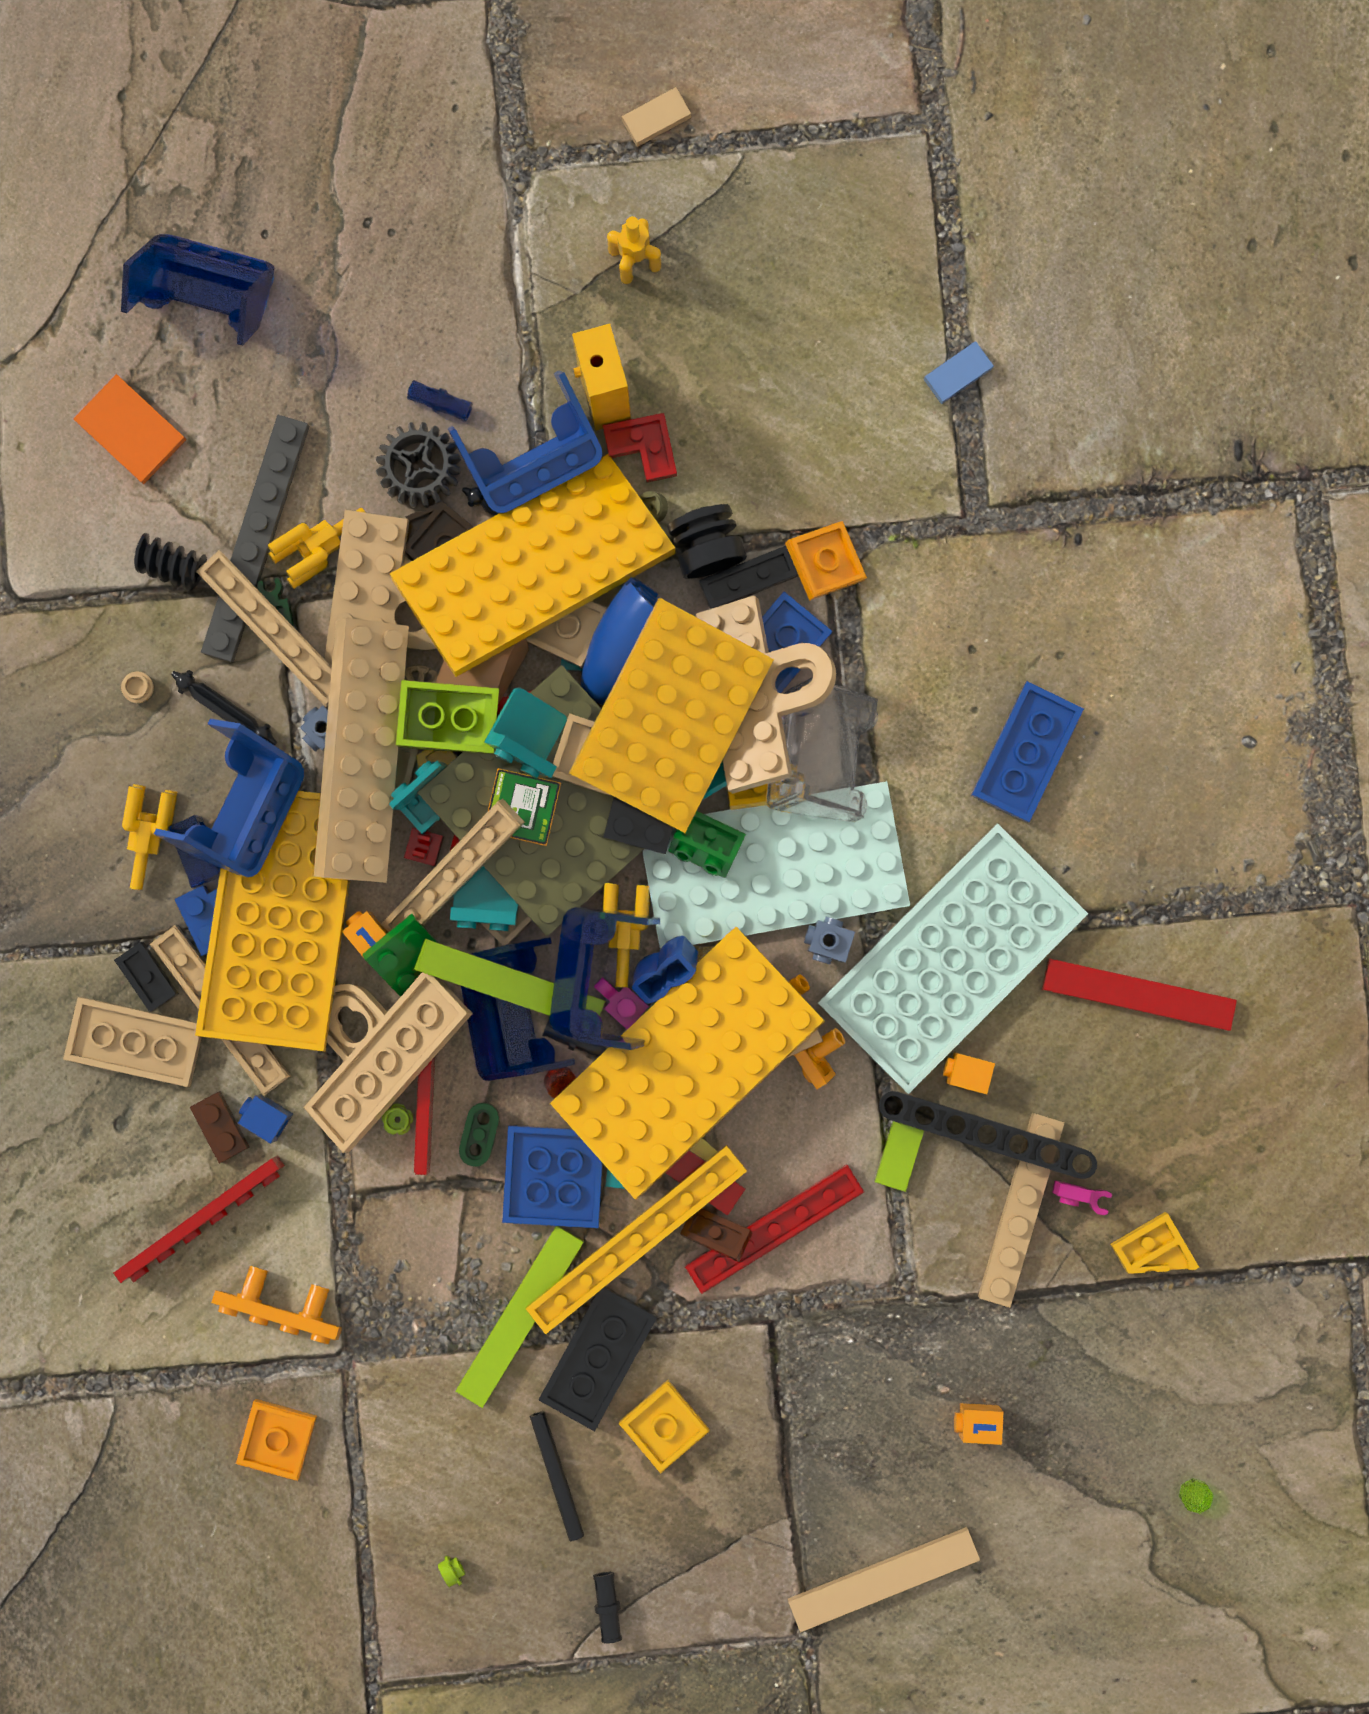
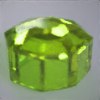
[1179,1478,1214,1514]

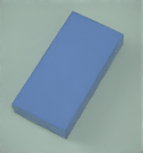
[924,341,994,404]

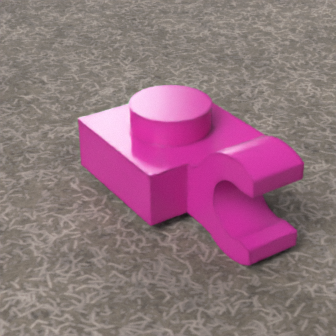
[594,977,649,1029]
[1052,1180,1112,1215]

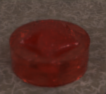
[544,1066,576,1098]

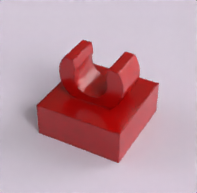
[404,827,444,867]

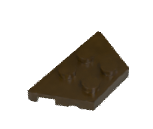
[405,501,473,560]

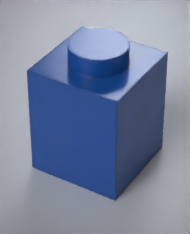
[238,1094,293,1144]

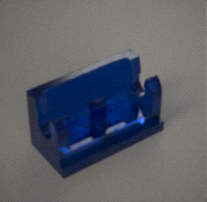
[168,815,220,889]

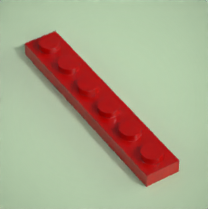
[113,1156,285,1283]

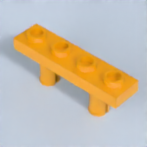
[788,974,845,1090]
[211,1266,343,1345]

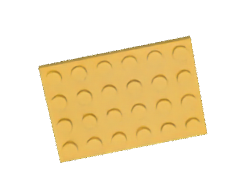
[569,598,774,833]

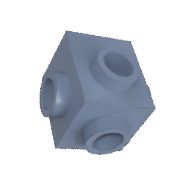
[300,706,328,752]
[804,917,855,965]

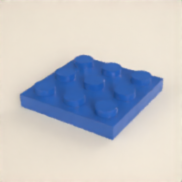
[502,1125,603,1228]

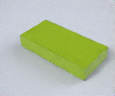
[874,1121,924,1192]

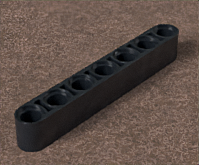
[879,1091,1097,1179]

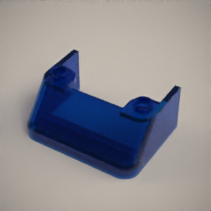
[121,234,275,346]
[550,907,661,1050]
[461,937,575,1081]

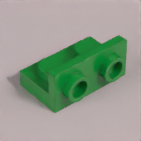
[668,811,746,878]

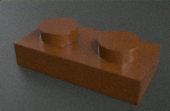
[190,1091,250,1164]
[680,1208,752,1262]

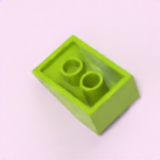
[396,680,500,754]

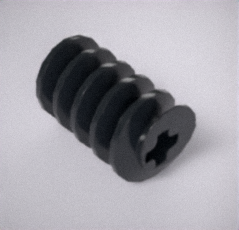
[134,533,207,591]

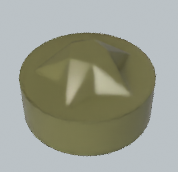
[639,491,668,523]

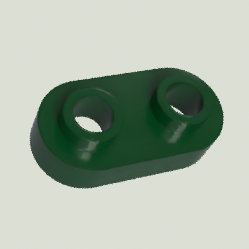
[459,1102,500,1167]

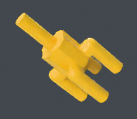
[607,216,661,284]
[268,507,366,589]
[122,784,178,890]
[602,883,650,988]

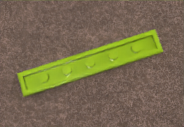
[414,939,605,1031]
[455,1226,584,1408]

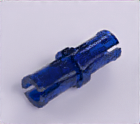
[407,380,473,422]

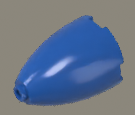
[580,577,660,705]

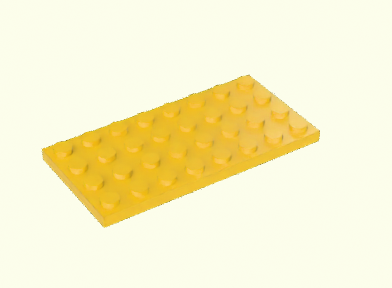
[390,454,676,677]
[195,791,350,1052]
[550,927,825,1199]

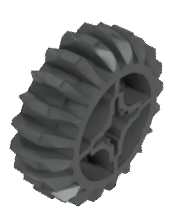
[376,422,461,508]

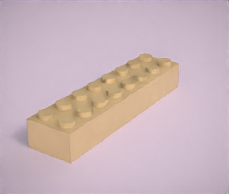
[314,617,409,883]

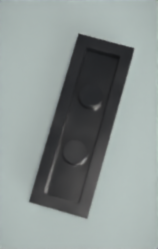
[699,546,798,609]

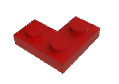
[602,413,677,483]

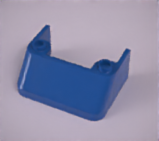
[447,371,602,513]
[154,719,304,877]

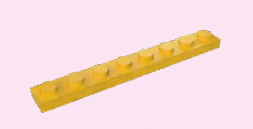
[526,1145,747,1334]

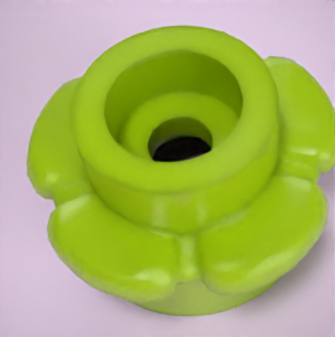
[382,1104,413,1135]
[437,1556,465,1588]

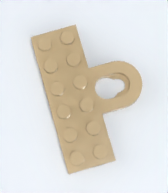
[324,510,437,666]
[696,595,836,794]
[303,973,473,1153]

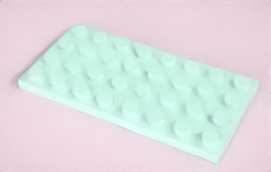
[642,781,910,950]
[817,824,1088,1094]

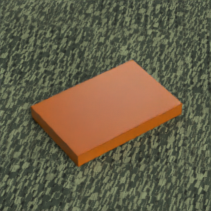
[73,374,187,485]

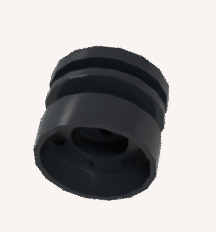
[667,504,747,579]

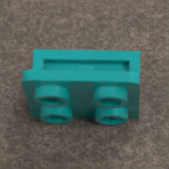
[484,688,567,779]
[389,761,448,834]
[450,866,518,931]

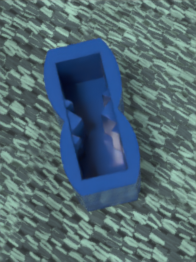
[632,936,698,1004]

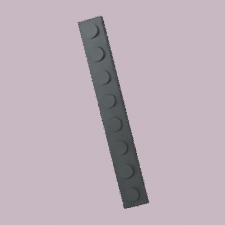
[201,414,310,663]

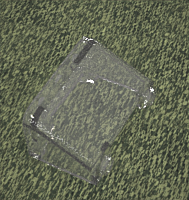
[766,677,878,822]

